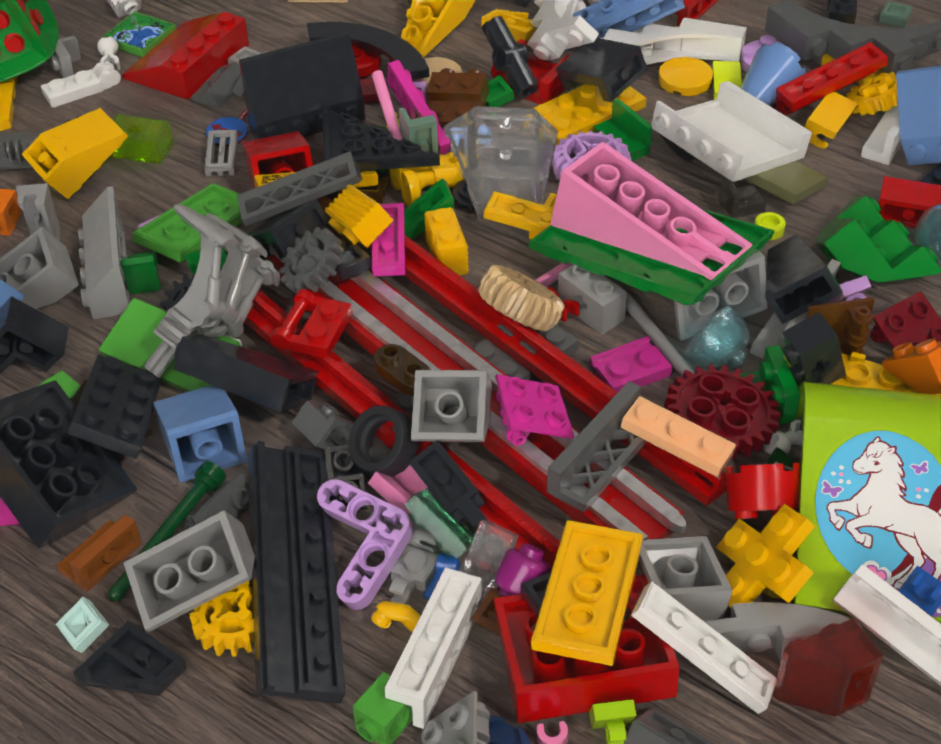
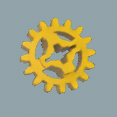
[846,72,898,116]
[190,580,254,657]

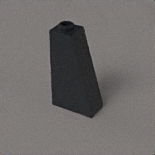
[765,234,843,324]
[174,334,319,412]

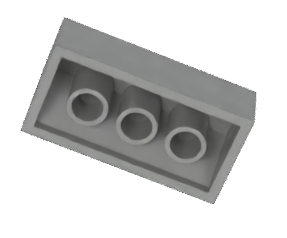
[78,186,130,319]

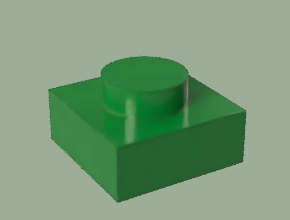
[486,75,515,111]

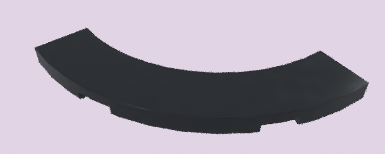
[306,22,430,80]

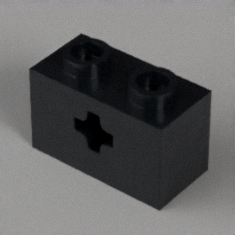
[782,312,846,386]

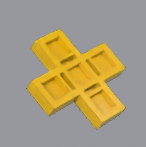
[715,504,815,609]

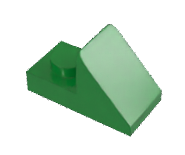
[404,178,454,240]
[121,251,161,294]

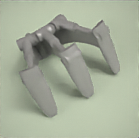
[144,204,280,378]

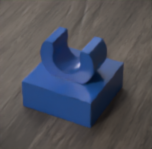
[898,566,941,617]

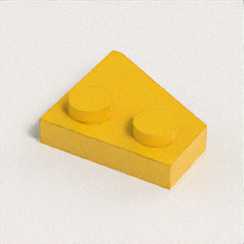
[481,9,537,42]

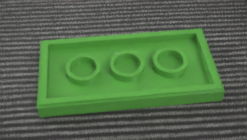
[132,183,243,263]
[98,298,242,392]

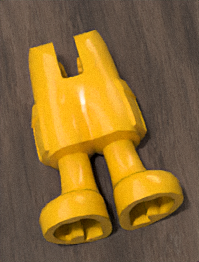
[389,150,479,207]

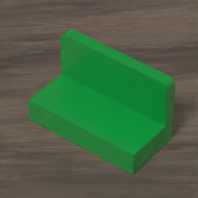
[593,99,652,161]

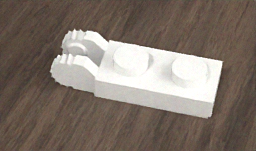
[41,61,121,108]

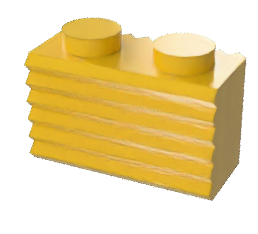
[325,185,394,248]
[424,207,469,276]

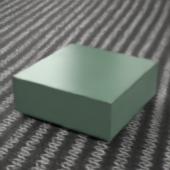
[879,1,913,28]

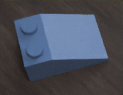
[896,66,941,165]

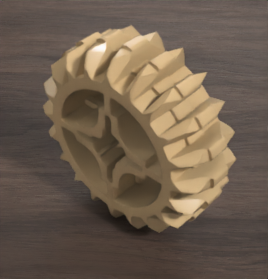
[478,265,565,331]

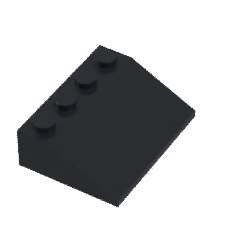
[239,32,366,140]
[0,380,137,549]

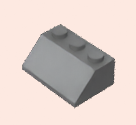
[124,510,255,632]

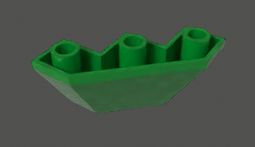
[816,195,941,283]

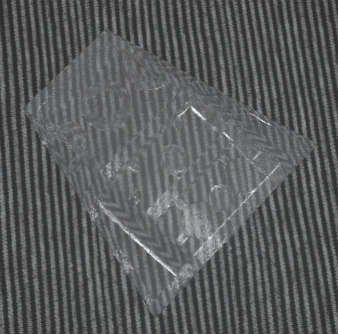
[443,106,558,219]

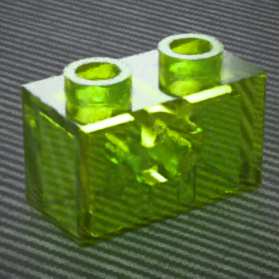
[109,114,174,164]

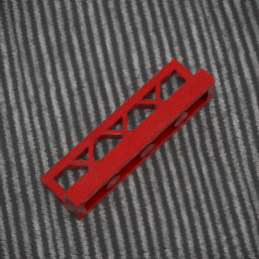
[776,42,888,116]

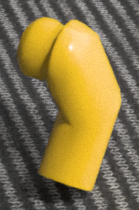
[371,601,421,633]

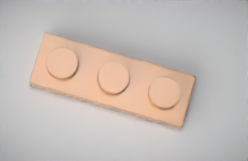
[620,396,736,477]

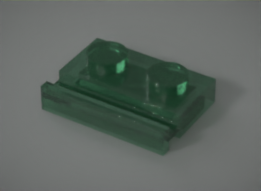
[404,488,479,560]

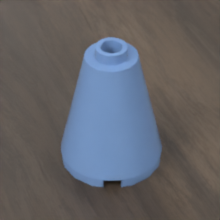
[740,42,806,107]

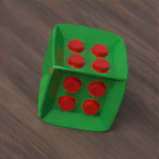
[0,0,59,83]

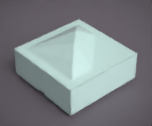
[55,597,109,653]

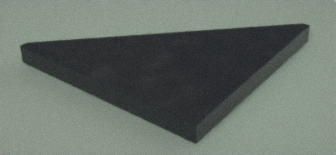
[322,105,440,171]

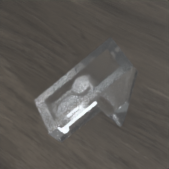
[461,520,519,602]

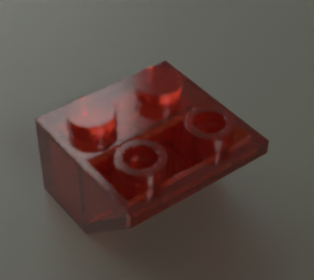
[774,618,883,717]

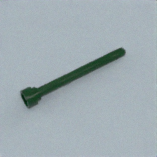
[108,461,226,602]

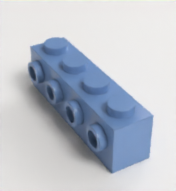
[573,0,685,38]

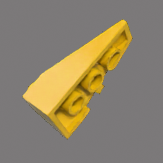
[401,0,476,58]

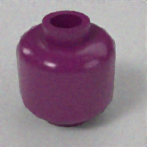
[495,544,551,597]

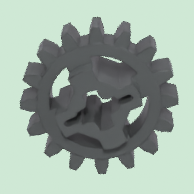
[279,227,344,293]

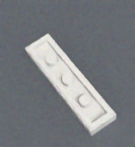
[631,582,777,714]

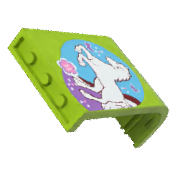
[791,382,941,626]

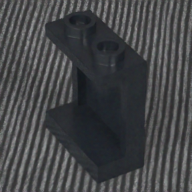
[556,38,648,102]
[247,200,332,260]

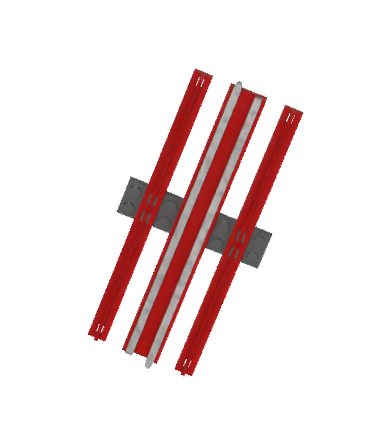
[244,235,727,571]

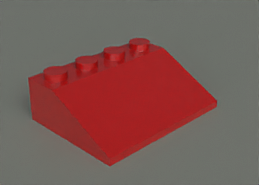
[122,12,249,100]
[494,574,679,724]

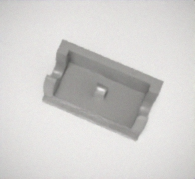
[16,183,61,240]

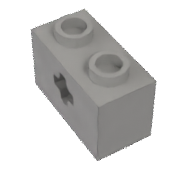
[558,265,627,335]

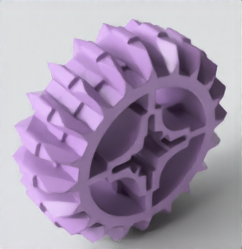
[552,130,631,180]

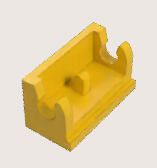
[804,92,858,149]

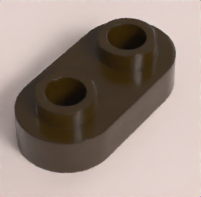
[374,344,431,396]

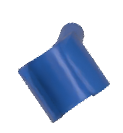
[422,552,461,601]

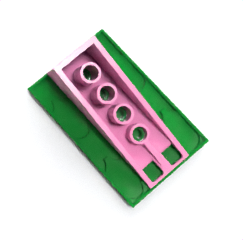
[528,142,775,305]

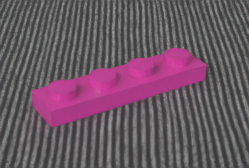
[387,60,452,155]

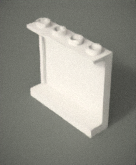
[651,81,812,182]

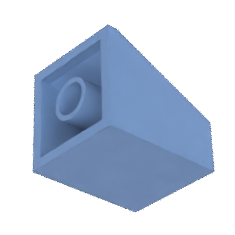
[153,385,248,483]

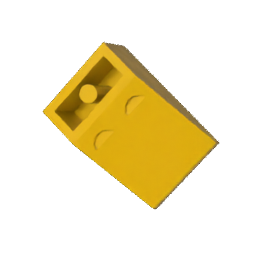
[22,108,128,199]

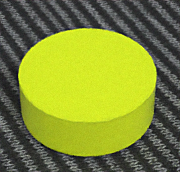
[754,212,786,240]

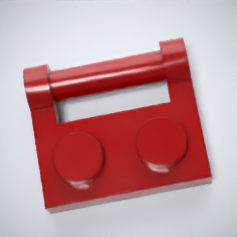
[271,289,353,359]

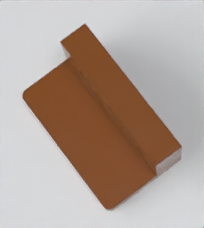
[57,514,142,592]

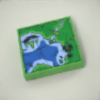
[102,11,176,57]

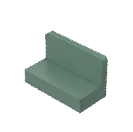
[399,108,438,153]

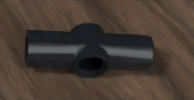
[482,16,539,99]

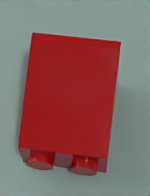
[242,131,318,203]

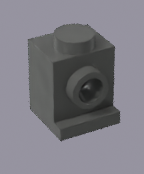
[292,400,354,449]

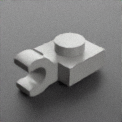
[389,545,438,604]

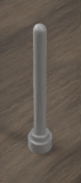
[626,293,694,378]

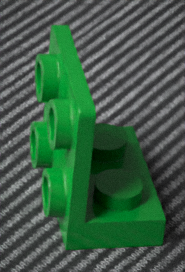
[740,345,800,425]

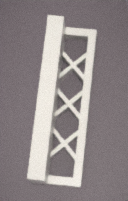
[861,101,902,165]
[832,564,941,686]
[385,567,482,729]

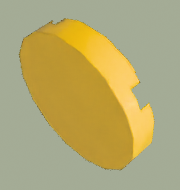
[658,57,713,97]

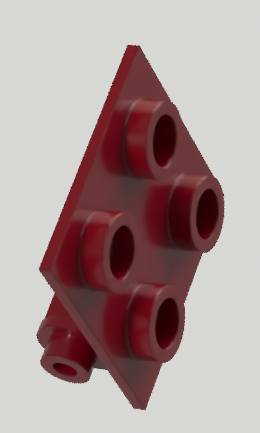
[870,291,941,349]

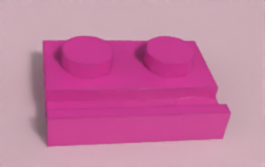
[589,336,672,392]

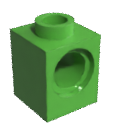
[353,672,413,744]

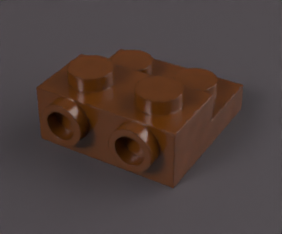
[426,68,489,129]

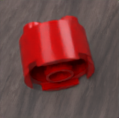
[725,463,801,519]

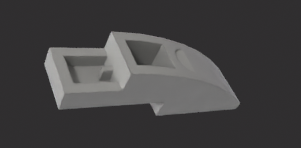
[704,602,862,661]

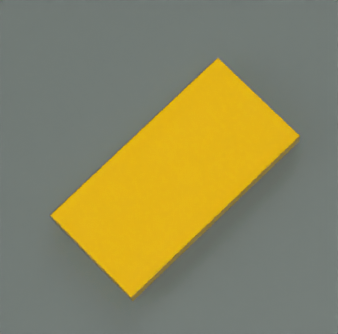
[531,520,643,666]

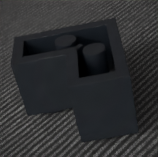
[0,296,69,374]

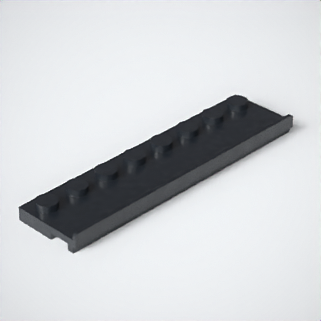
[248,440,346,703]

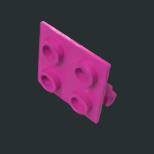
[495,374,575,446]

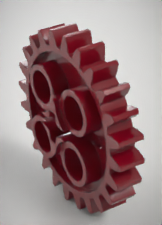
[664,364,781,458]

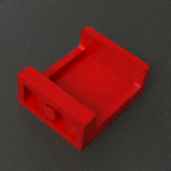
[491,39,571,104]

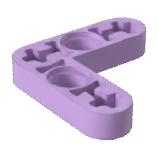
[317,479,414,610]

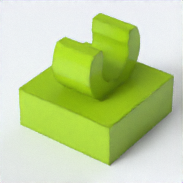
[589,699,636,744]

